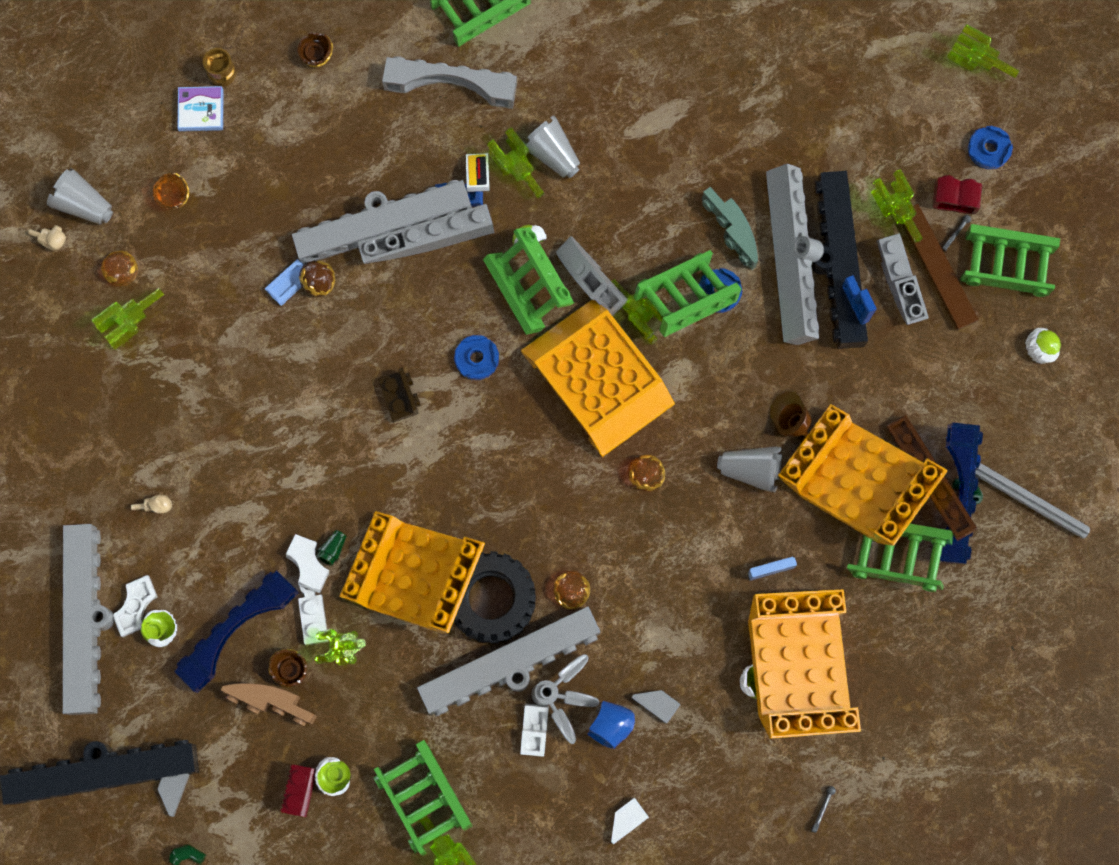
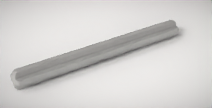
[965,459,1090,539]

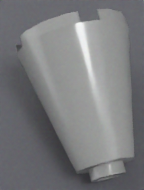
[521,116,580,178]
[47,168,113,224]
[717,447,782,493]

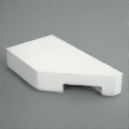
[611,798,649,844]

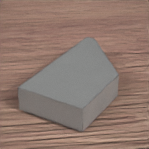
[631,690,681,724]
[158,774,190,817]

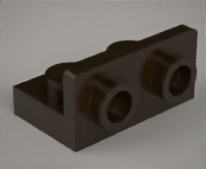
[378,367,421,423]

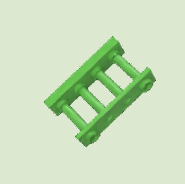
[430,0,531,47]
[960,224,1060,297]
[483,227,574,335]
[634,250,741,337]
[847,524,954,592]
[373,740,473,856]

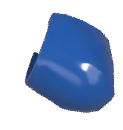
[588,700,635,749]

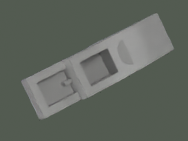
[877,233,929,325]
[556,236,628,316]

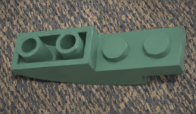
[702,187,758,270]

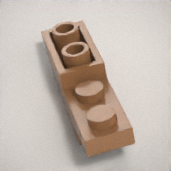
[221,683,317,726]

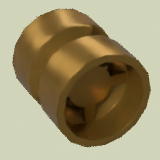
[203,48,236,87]

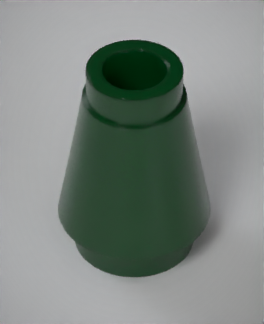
[316,530,347,566]

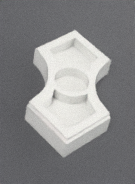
[286,534,329,593]
[113,575,158,637]

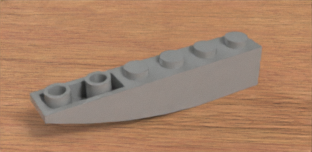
[357,204,494,264]

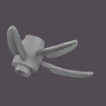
[531,654,599,744]

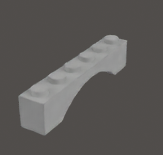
[382,56,517,109]

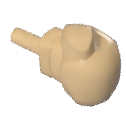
[28,225,66,251]
[131,495,172,513]

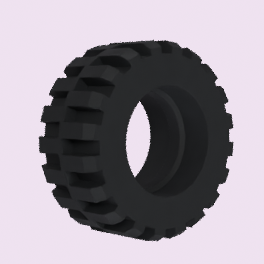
[453,551,536,644]

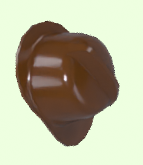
[770,391,812,437]

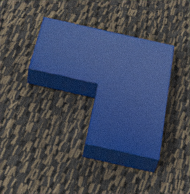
[842,275,877,325]

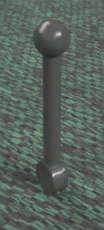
[942,215,971,252]
[811,786,836,833]

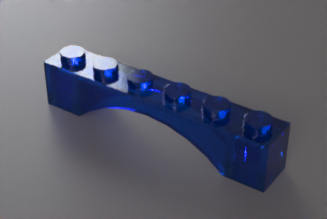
[940,422,983,564]
[174,570,299,693]

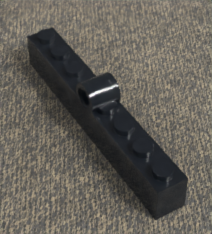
[811,171,868,349]
[0,740,199,805]

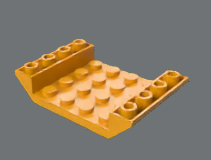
[521,300,675,457]
[778,404,947,546]
[339,511,485,634]
[748,589,861,739]

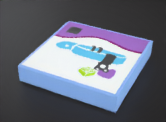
[178,86,223,131]

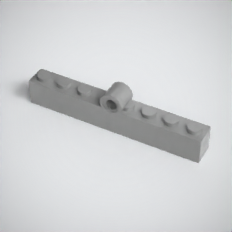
[766,164,824,345]
[292,180,472,265]
[63,524,115,715]
[417,607,600,717]

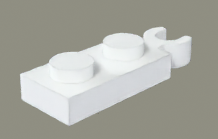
[298,585,329,645]

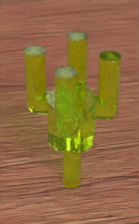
[947,24,1020,78]
[487,128,544,198]
[871,170,923,243]
[611,279,663,345]
[91,288,164,350]
[315,629,366,666]
[419,816,477,865]

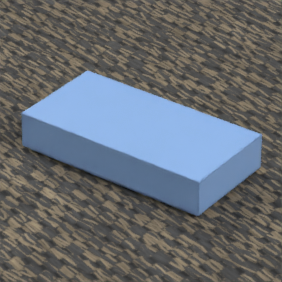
[265,259,303,306]
[748,557,797,580]

